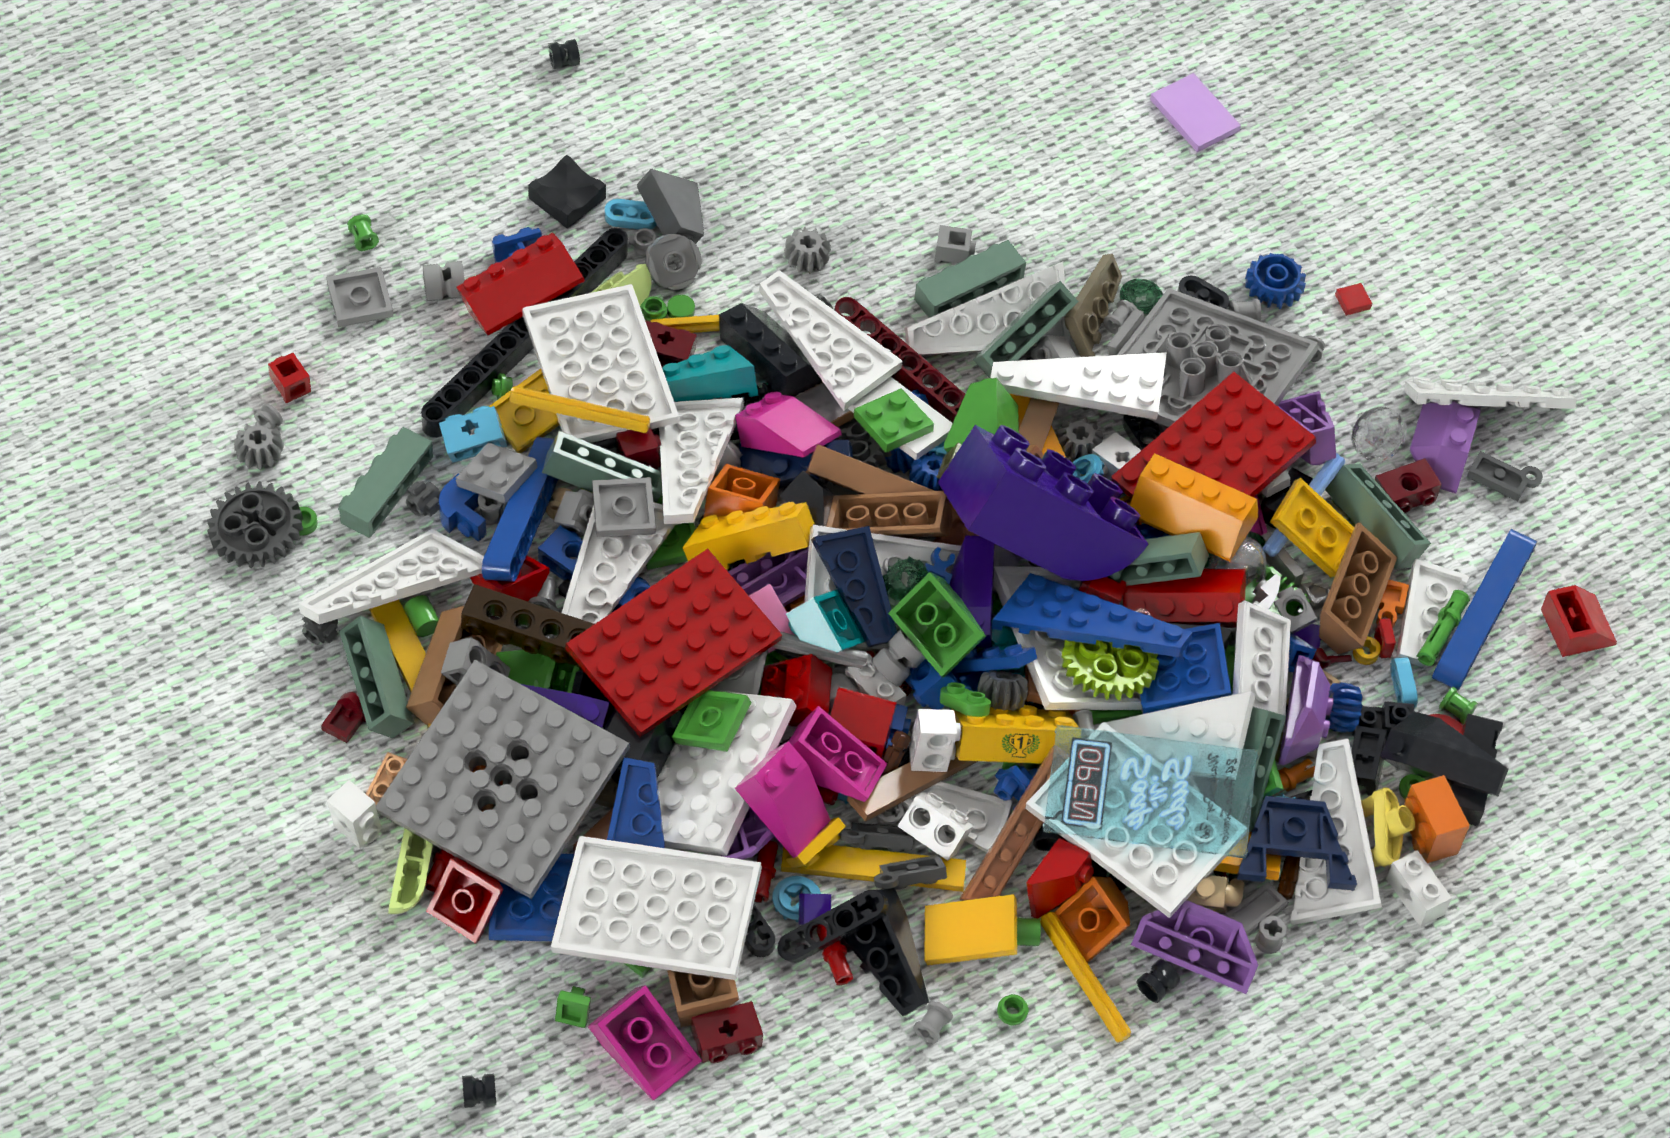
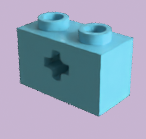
[439,406,507,463]

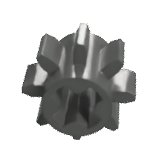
[406,481,440,517]
[302,616,339,645]

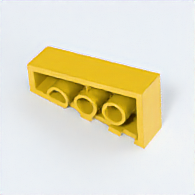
[683,502,815,569]

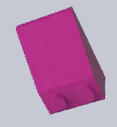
[735,392,842,457]
[789,706,887,802]
[735,741,831,858]
[587,985,702,1100]

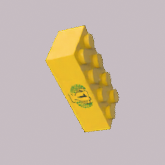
[951,705,1081,764]

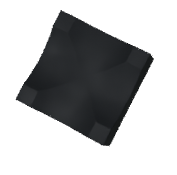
[528,155,606,229]

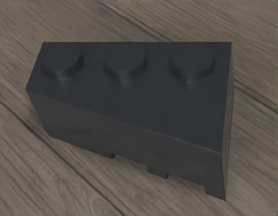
[1449,714,1503,826]

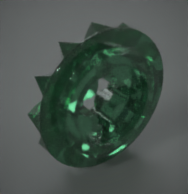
[1119,279,1163,315]
[883,556,928,601]

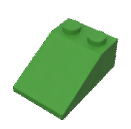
[888,572,986,678]

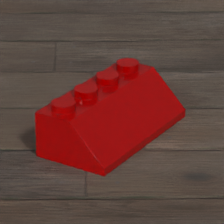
[456,232,585,336]
[1123,569,1246,628]

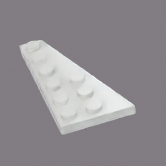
[759,270,902,411]
[990,352,1167,420]
[1404,377,1577,409]
[659,398,744,524]
[554,503,676,638]
[299,529,484,624]
[1094,691,1255,780]
[1290,738,1382,925]

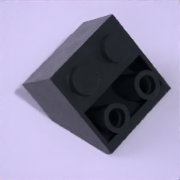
[779,470,836,527]

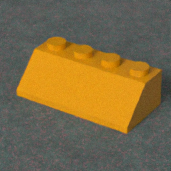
[1130,453,1258,562]

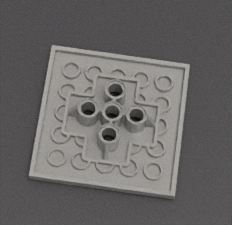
[1117,288,1318,427]
[376,660,630,899]

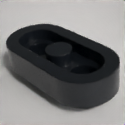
[1178,275,1229,310]

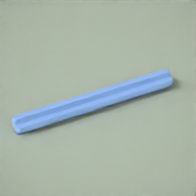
[1263,453,1345,557]

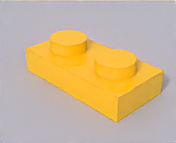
[785,817,846,869]

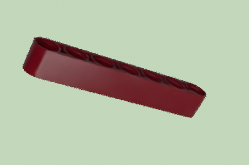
[834,297,965,423]

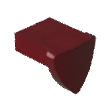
[321,692,366,743]

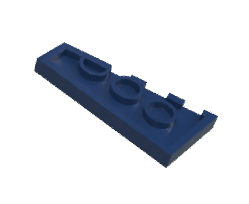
[739,440,853,488]
[811,526,897,648]

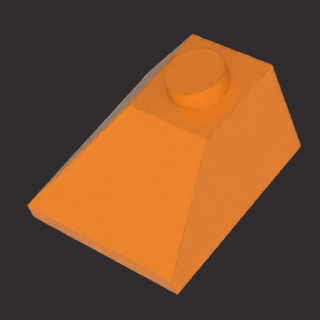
[1054,876,1130,963]

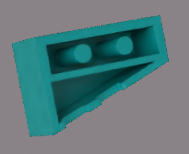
[662,345,758,402]

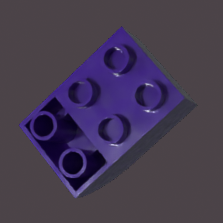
[938,425,1149,581]

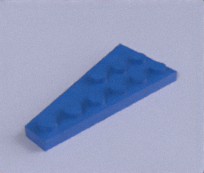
[992,573,1192,657]

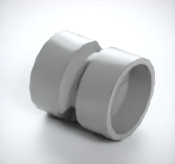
[423,261,465,301]
[872,630,926,686]

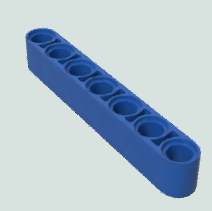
[482,437,559,582]
[1432,529,1537,691]

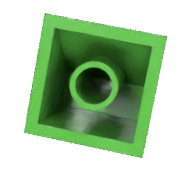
[944,378,1019,453]

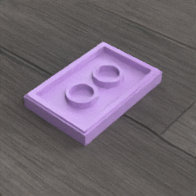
[1150,73,1241,152]

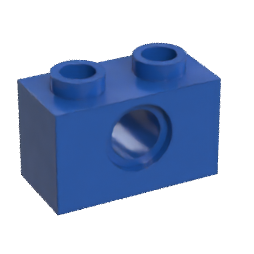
[905,659,959,710]

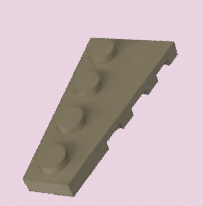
[1064,254,1122,357]

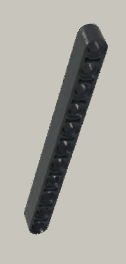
[421,228,628,438]

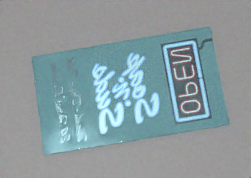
[1043,725,1258,858]

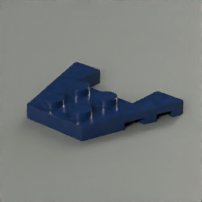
[1237,796,1357,891]

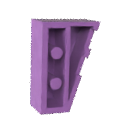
[1278,391,1336,465]

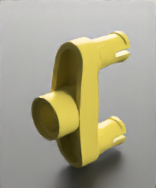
[1361,787,1415,867]

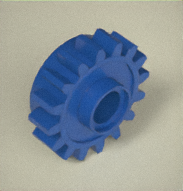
[1245,253,1306,309]

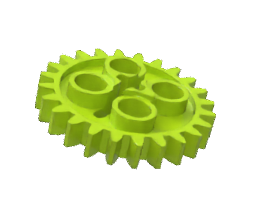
[1061,640,1159,701]

